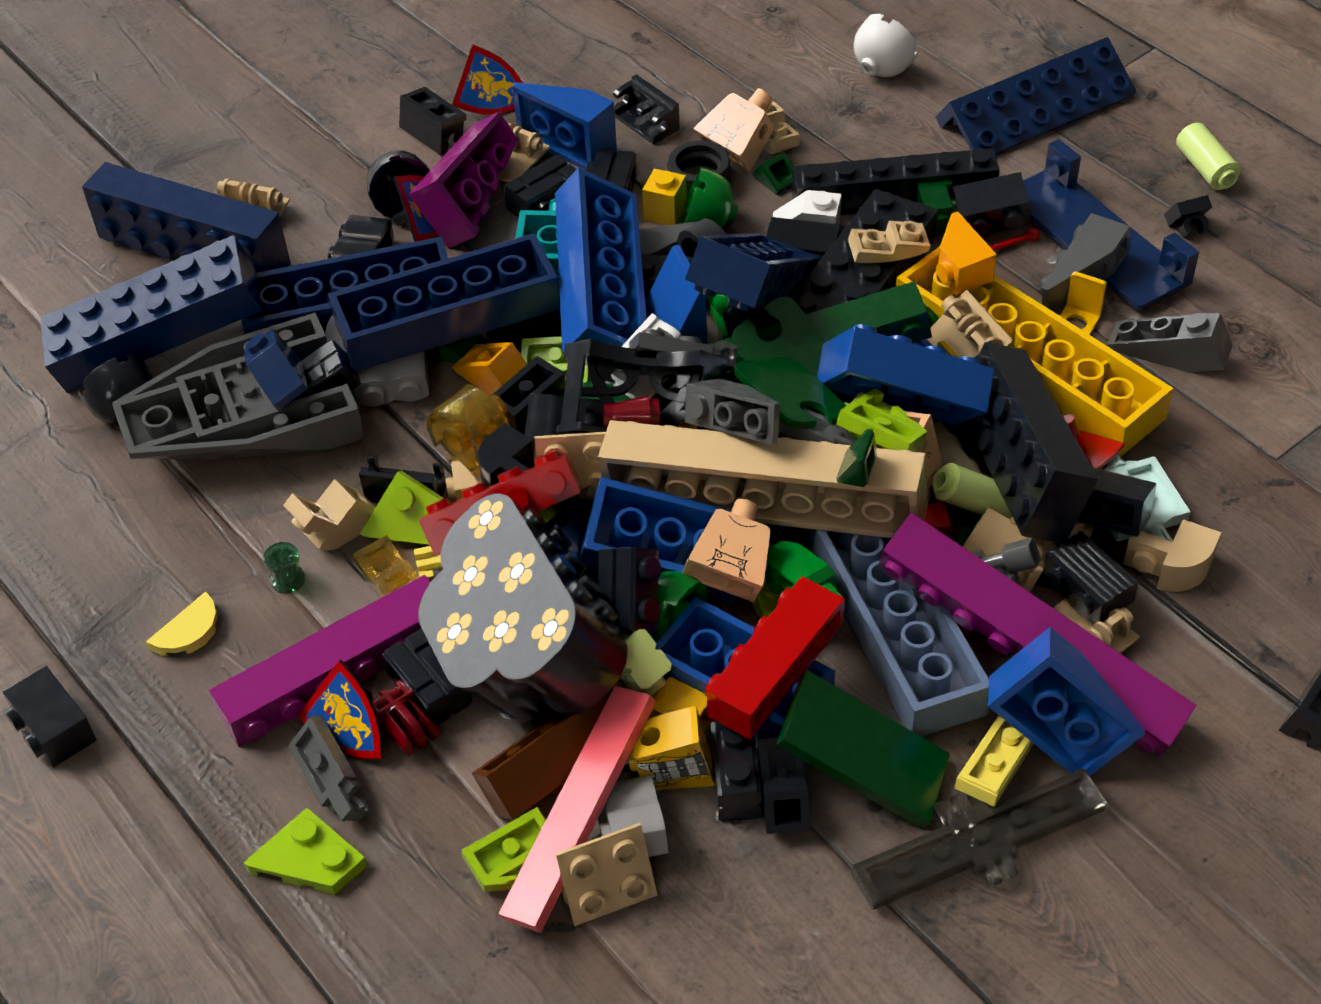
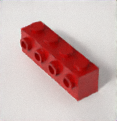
[419,451,583,556]
[705,576,845,740]

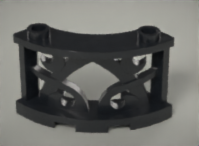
[556,339,728,435]

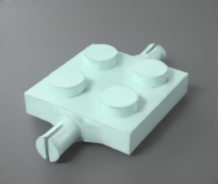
[1104,454,1190,542]

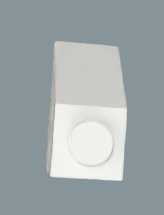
[772,190,841,225]

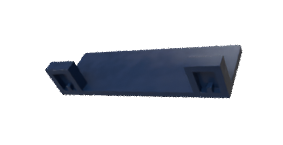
[936,37,1136,154]
[1023,139,1199,311]

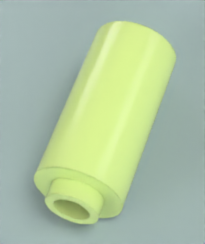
[1176,122,1241,190]
[933,463,1012,519]

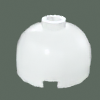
[853,14,918,77]

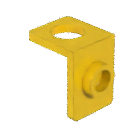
[1060,271,1107,335]

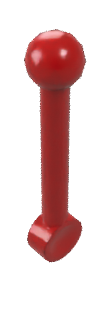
[990,228,1040,252]

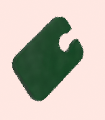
[732,296,837,411]
[734,357,846,429]

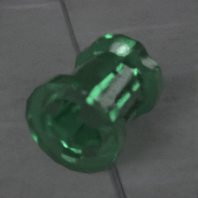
[263,542,306,594]

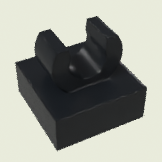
[1164,195,1212,238]

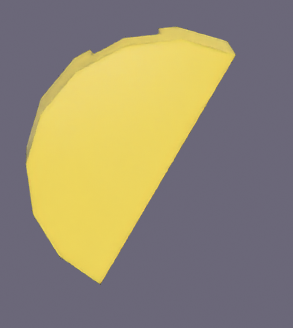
[146,592,218,656]

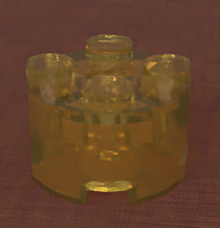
[426,384,509,473]

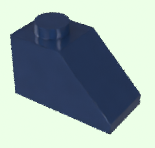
[244,328,308,411]

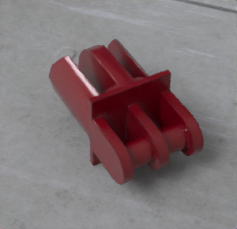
[372,680,441,757]

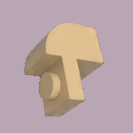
[283,479,376,551]
[1124,519,1222,592]

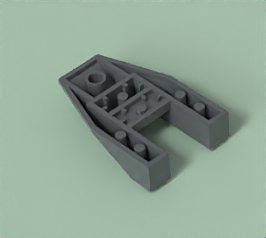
[112,313,365,460]

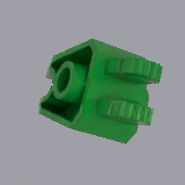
[765,541,845,630]

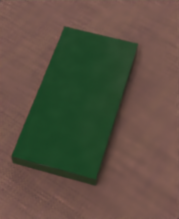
[776,670,950,829]

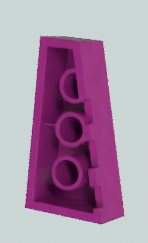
[408,112,518,249]

